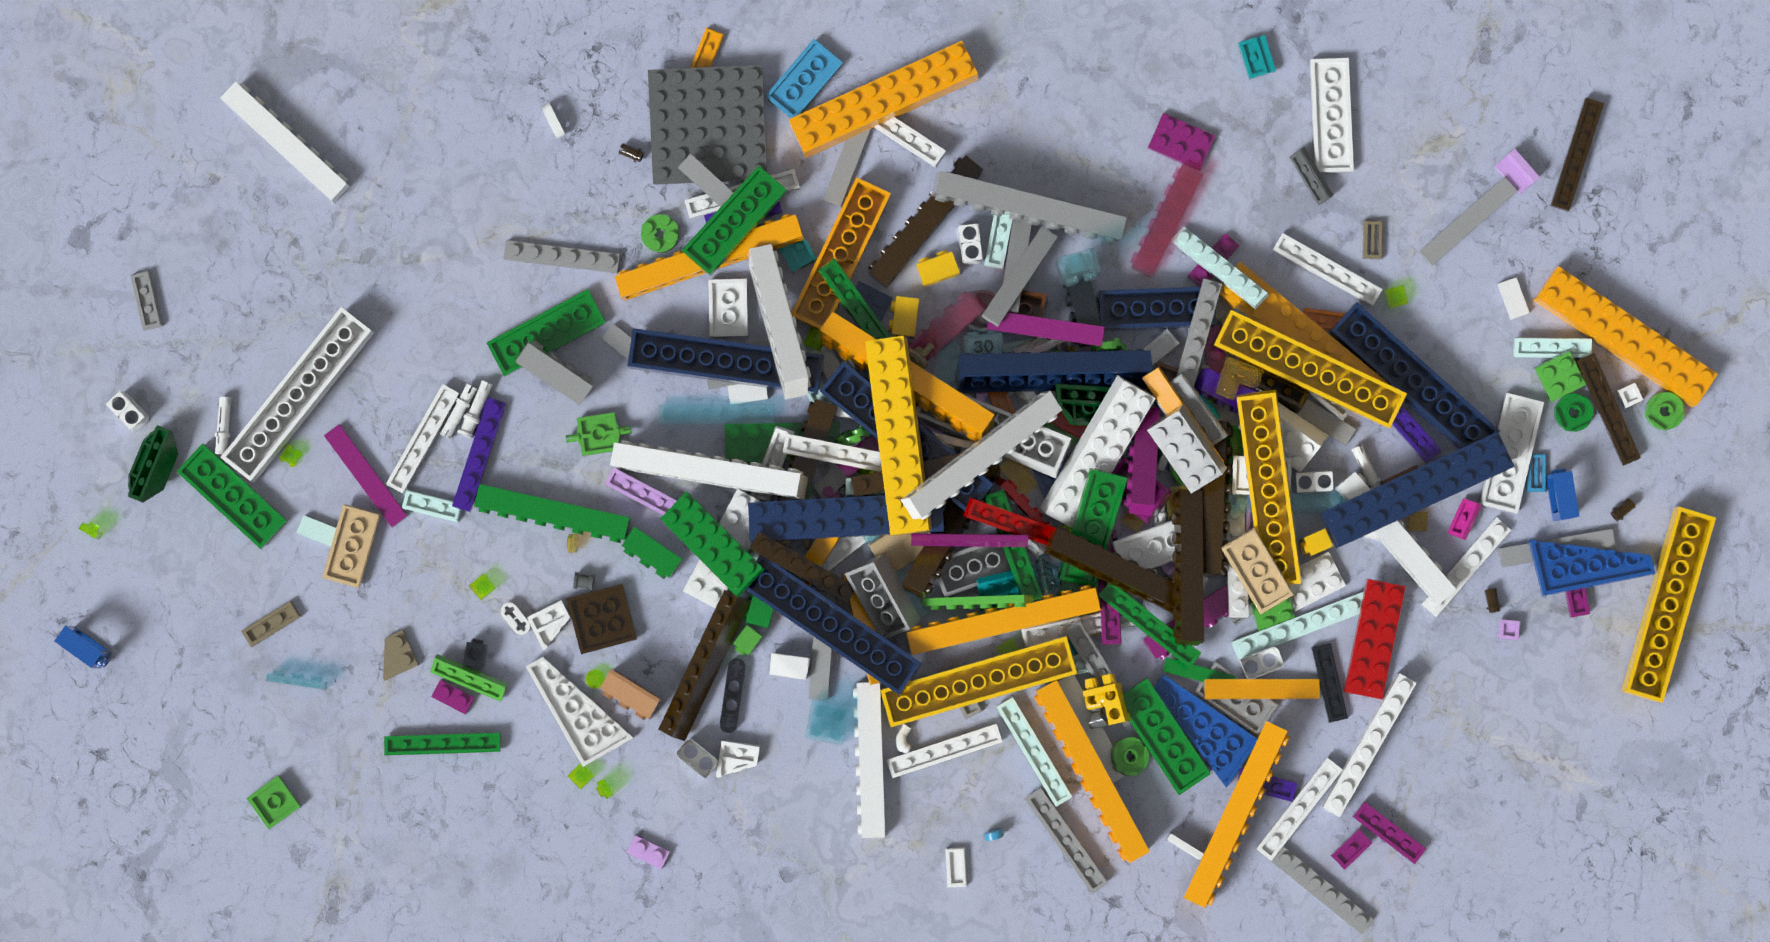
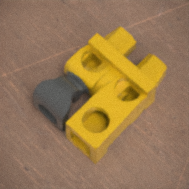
[1083,673,1131,729]

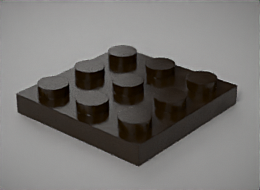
[567,584,637,655]

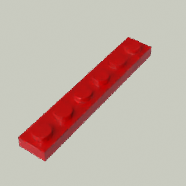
[963,498,1056,545]

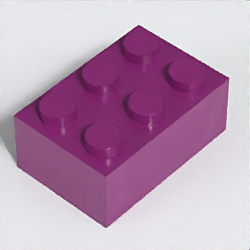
[1112,457,1172,525]

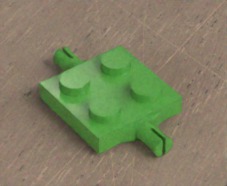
[566,412,631,456]

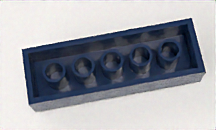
[1098,287,1216,331]

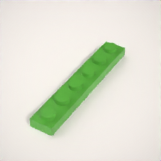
[922,595,1033,610]

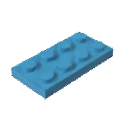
[765,39,843,118]

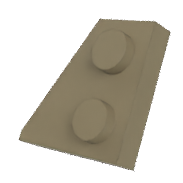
[383,630,419,681]

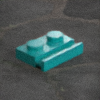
[1238,35,1276,80]
[779,235,817,273]

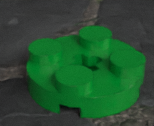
[1554,393,1594,432]

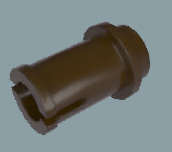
[619,143,644,163]
[1610,498,1636,521]
[1484,588,1502,613]

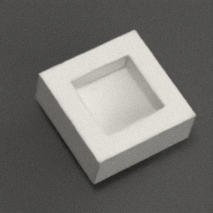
[1616,383,1643,409]

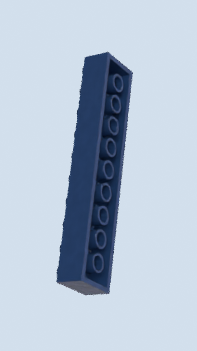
[1328,302,1500,450]
[627,328,824,395]
[955,349,1153,393]
[820,361,995,511]
[1320,432,1515,549]
[748,495,945,542]
[746,555,922,696]

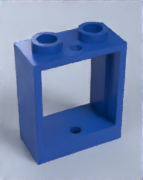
[1546,468,1580,521]
[54,625,111,669]

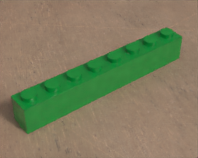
[474,484,631,543]

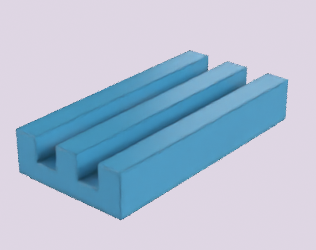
[1526,454,1546,493]

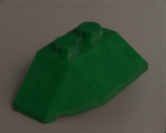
[1055,384,1110,426]
[128,425,178,503]

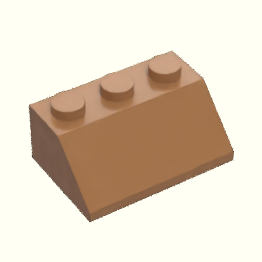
[600,669,663,720]

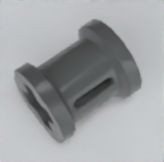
[573,572,595,591]

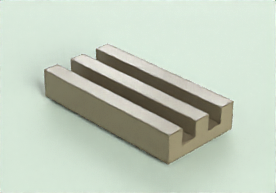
[1362,220,1383,260]

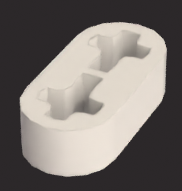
[541,103,565,139]
[501,603,531,635]

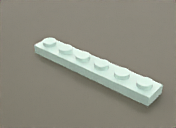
[1171,226,1269,310]
[996,697,1072,807]

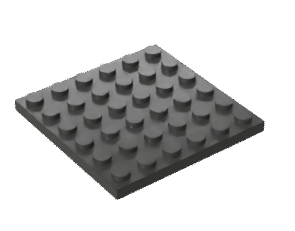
[648,65,767,185]

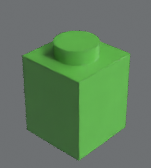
[733,625,763,656]

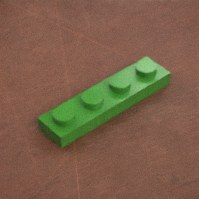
[430,654,508,702]

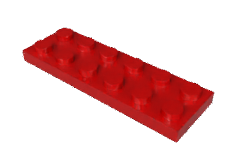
[1344,579,1406,699]

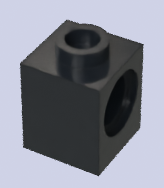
[463,639,488,668]

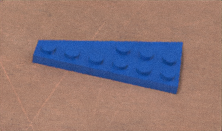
[1529,539,1656,596]
[1154,674,1258,788]

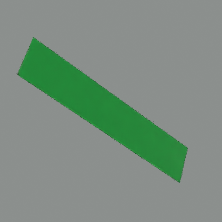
[1163,657,1236,682]

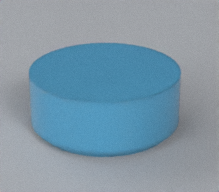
[984,828,1004,841]

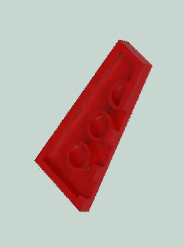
[994,476,1054,527]

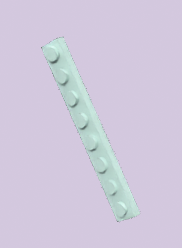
[1231,592,1364,660]

